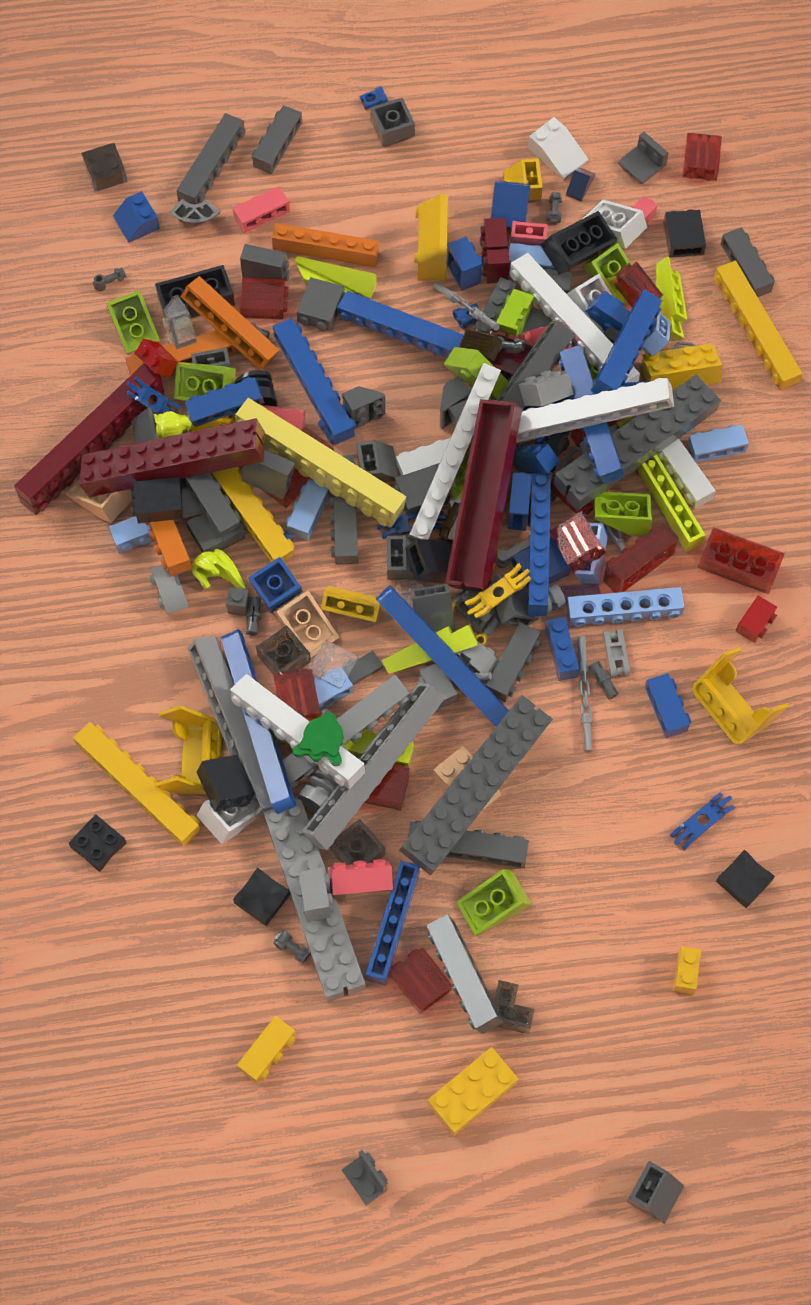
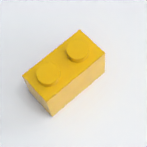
[673,946,701,995]

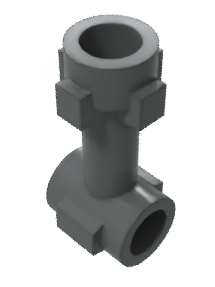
[547,192,562,224]
[93,267,126,291]
[498,336,525,353]
[273,930,311,963]

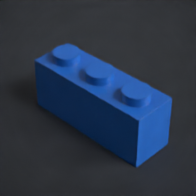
[512,444,560,474]
[545,617,579,681]
[645,673,691,738]

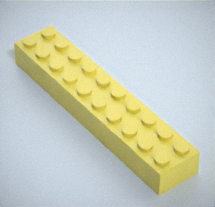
[235,398,406,528]

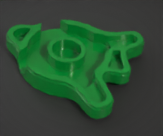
[293,713,344,766]

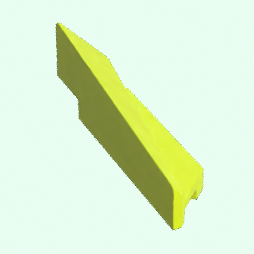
[295,256,377,299]
[656,257,687,340]
[382,624,478,673]

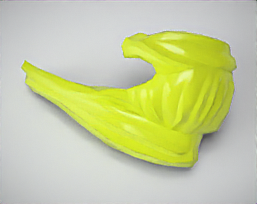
[154,411,192,439]
[191,549,246,589]

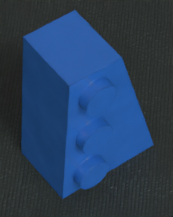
[585,291,630,332]

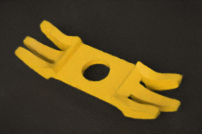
[465,563,531,618]

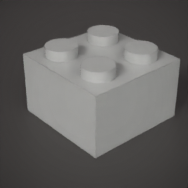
[519,370,574,406]
[298,867,334,922]

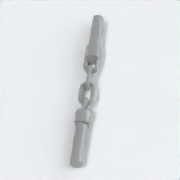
[433,282,500,331]
[578,636,592,752]

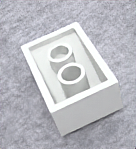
[528,117,589,180]
[584,199,647,249]
[567,274,612,333]
[196,800,258,844]

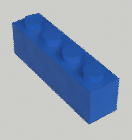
[185,377,264,427]

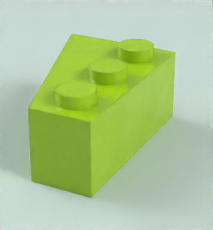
[496,289,534,341]
[443,347,509,400]

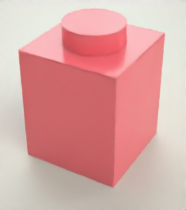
[632,196,658,225]

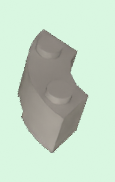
[170,199,221,223]
[149,565,189,614]
[455,641,499,673]

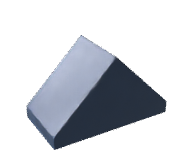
[566,167,596,202]

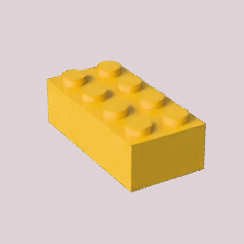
[642,343,722,390]
[427,1047,519,1137]

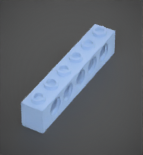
[566,587,684,627]

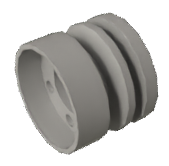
[297,769,338,814]

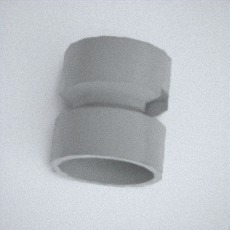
[541,584,566,617]

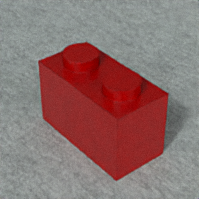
[134,338,178,377]
[736,595,777,643]

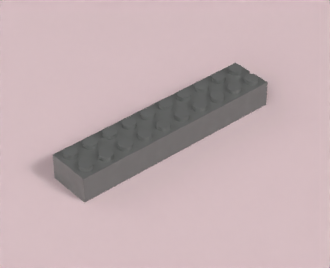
[553,374,721,511]
[399,695,553,875]

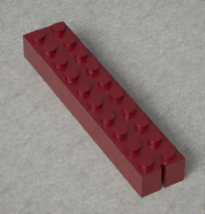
[14,363,165,515]
[445,399,522,592]
[79,418,265,497]

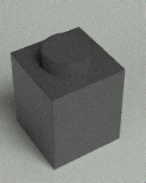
[226,587,250,616]

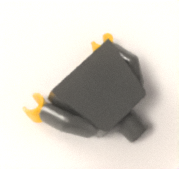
[452,589,500,646]

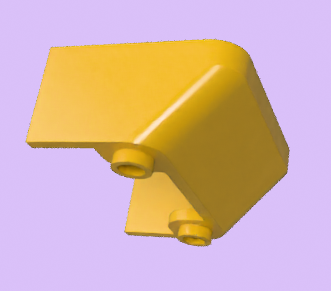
[414,194,448,281]
[693,647,789,744]
[155,705,222,795]

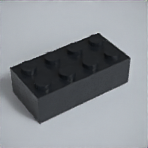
[540,211,618,275]
[155,265,235,324]

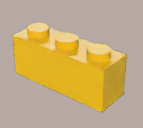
[321,586,382,622]
[237,1016,296,1084]

